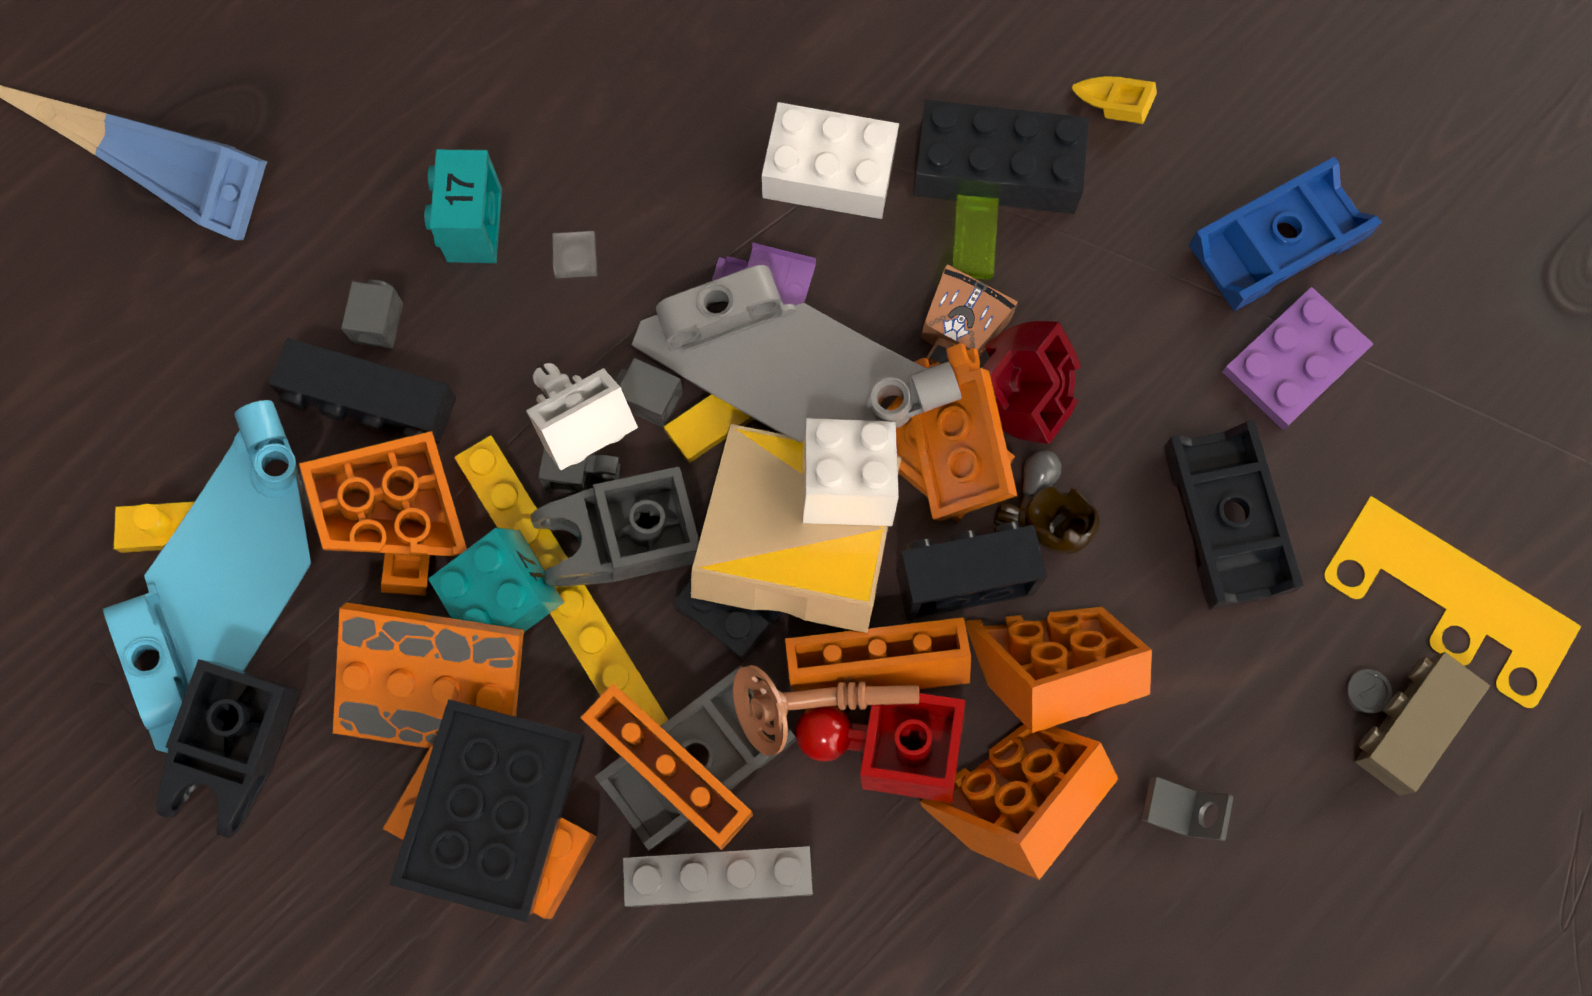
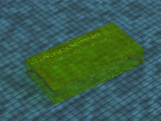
[952,195,999,280]

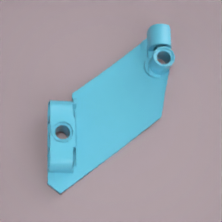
[103,400,311,753]

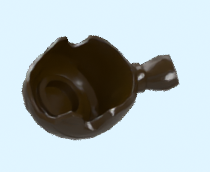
[993,486,1100,555]

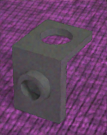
[1142,777,1234,841]

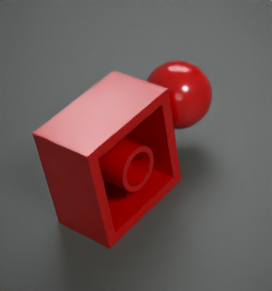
[795,693,965,803]

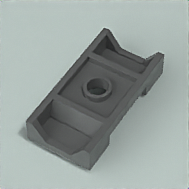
[594,665,796,852]

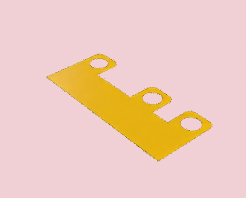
[1324,496,1581,708]

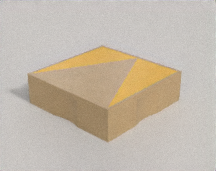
[691,424,901,633]

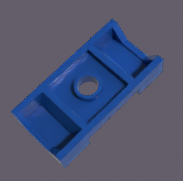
[1189,157,1382,312]

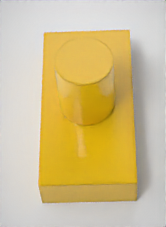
[114,501,195,553]

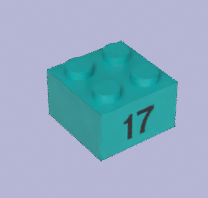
[424,149,502,263]
[429,528,564,632]

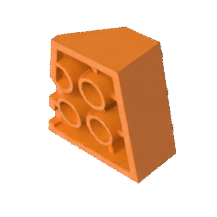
[299,431,467,556]
[966,607,1152,733]
[919,724,1118,880]

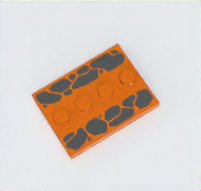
[333,602,524,749]

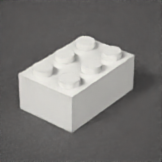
[762,102,899,219]

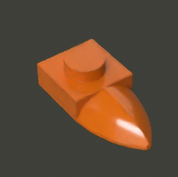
[381,553,430,596]

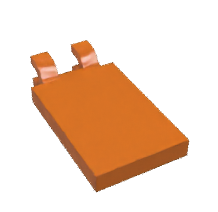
[911,343,1017,521]

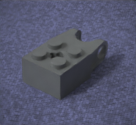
[530,466,699,587]

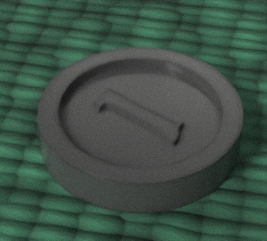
[1345,669,1392,714]

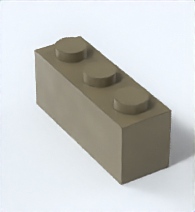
[1355,652,1490,796]

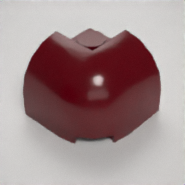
[982,321,1081,444]

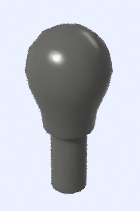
[1019,449,1062,508]

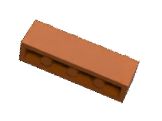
[785,617,971,692]
[580,683,753,850]

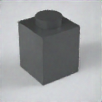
[341,280,403,349]
[615,358,683,428]

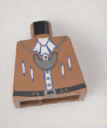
[921,264,1018,365]

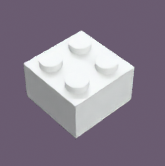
[802,418,899,526]

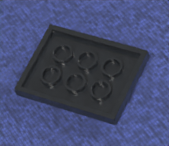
[389,699,585,923]

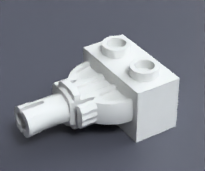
[526,363,638,470]

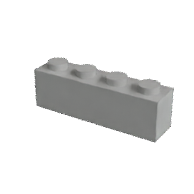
[623,846,813,907]

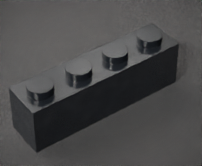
[268,338,456,444]

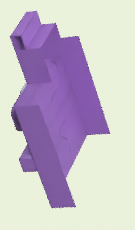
[712,243,816,305]

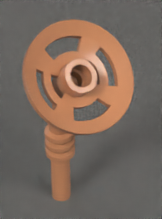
[733,665,920,756]

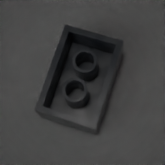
[896,522,1047,621]

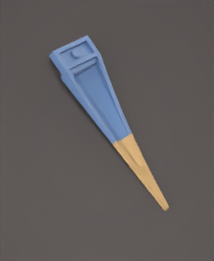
[0,85,267,240]

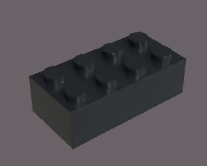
[913,100,1089,214]

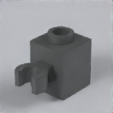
[538,448,621,494]

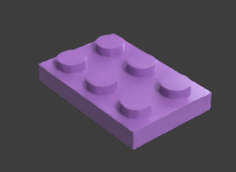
[1222,287,1373,430]

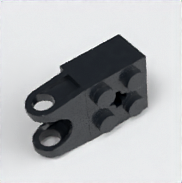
[156,659,301,838]

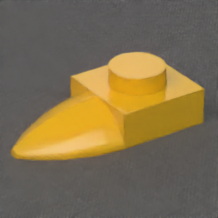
[1072,76,1157,124]

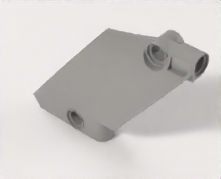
[631,265,962,443]

